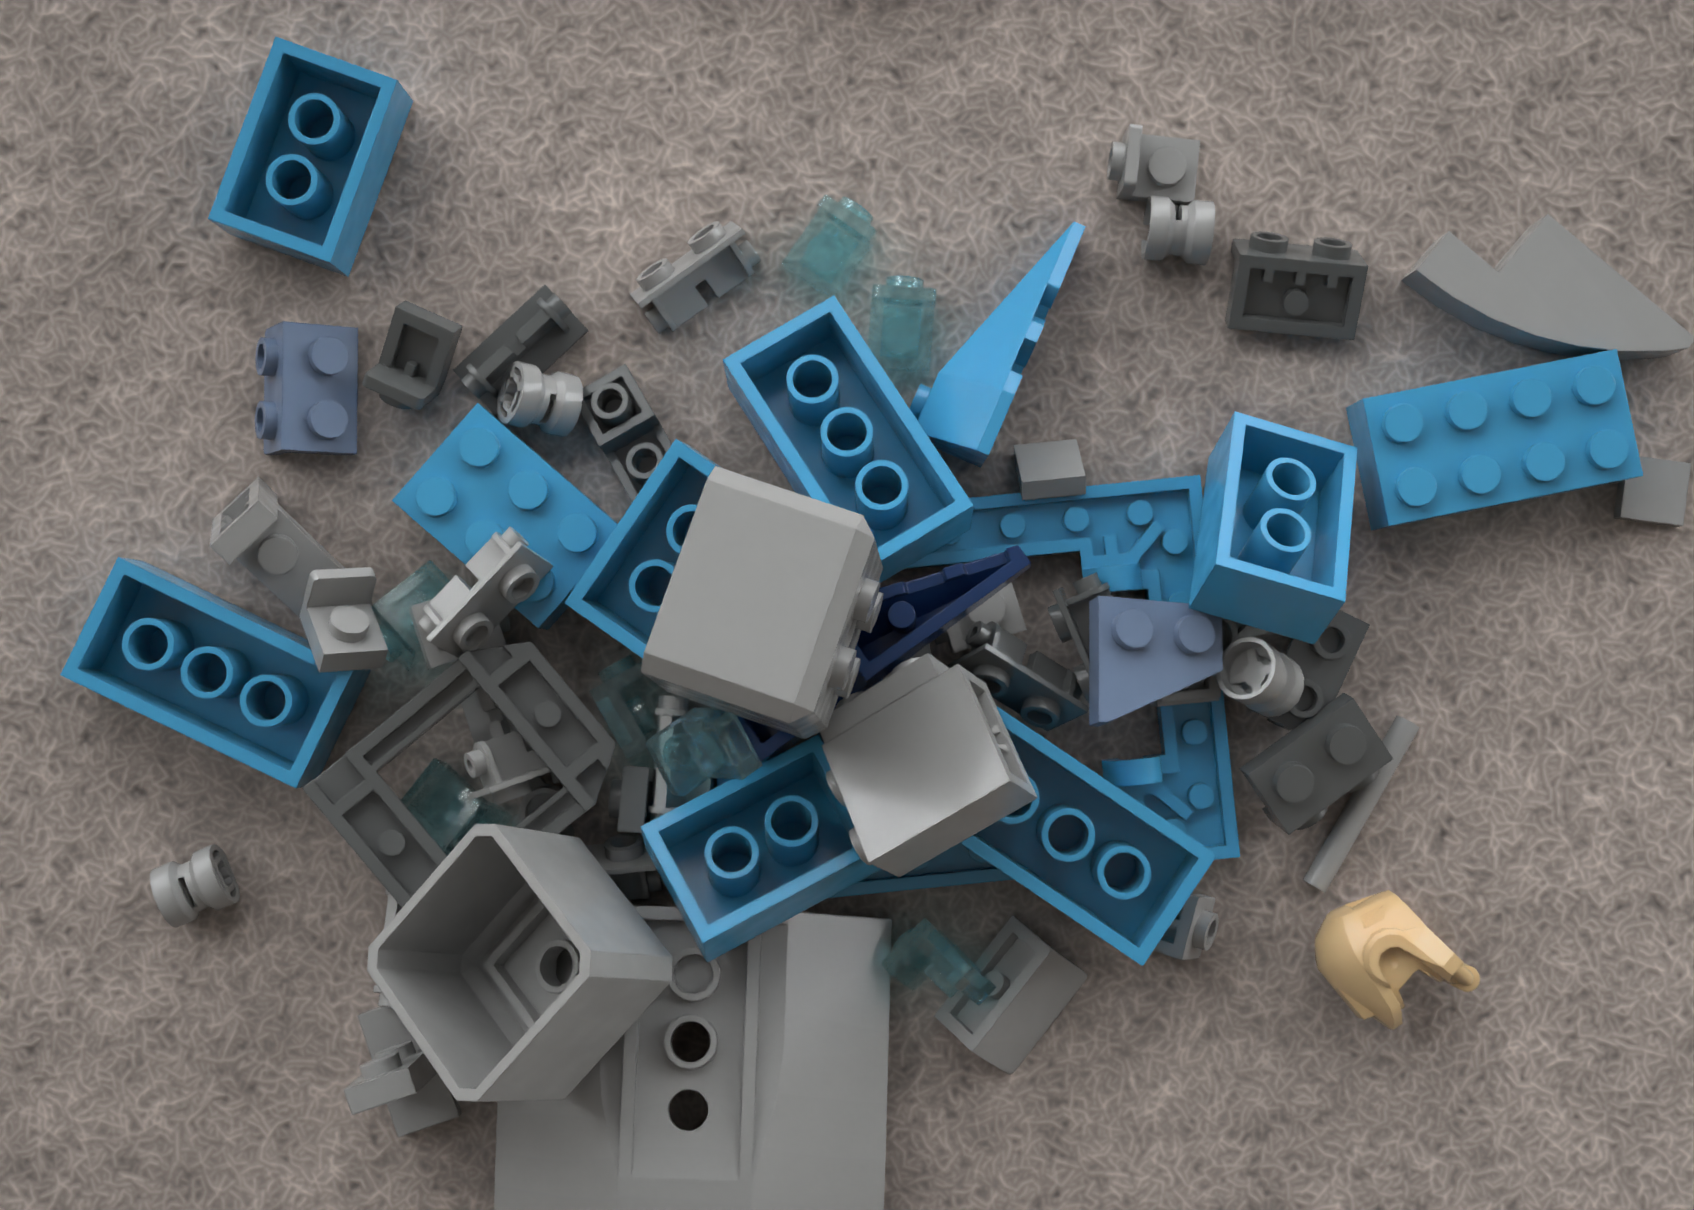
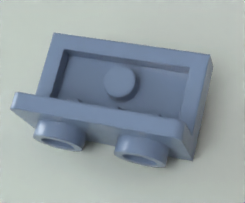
[255,321,358,455]

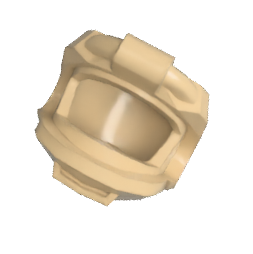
[1315,890,1480,1030]

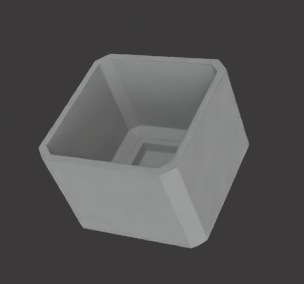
[641,466,884,739]
[367,824,673,1102]

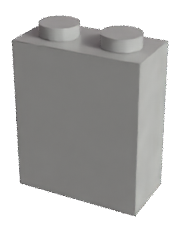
[822,664,1038,877]

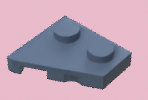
[1089,596,1223,727]

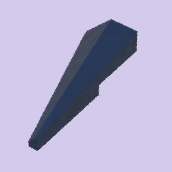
[723,545,1031,764]

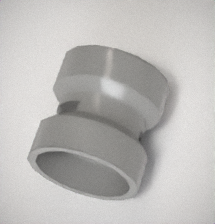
[1141,195,1215,265]
[497,361,583,437]
[1216,637,1304,717]
[150,844,240,928]

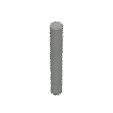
[1303,716,1419,893]

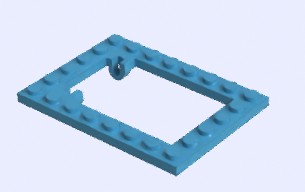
[715,475,1240,898]

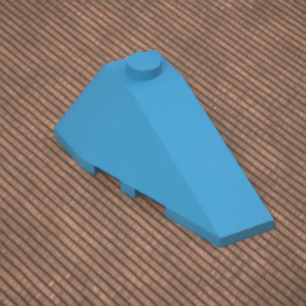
[909,221,1086,468]

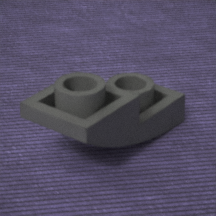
[580,364,672,502]

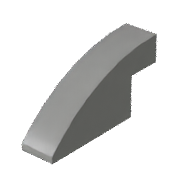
[1401,214,1694,360]

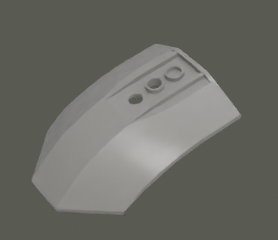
[494,906,892,1210]

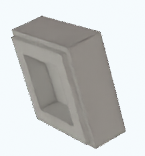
[1014,439,1086,501]
[1613,456,1691,527]

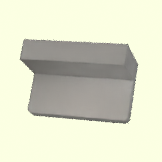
[934,915,1087,1074]

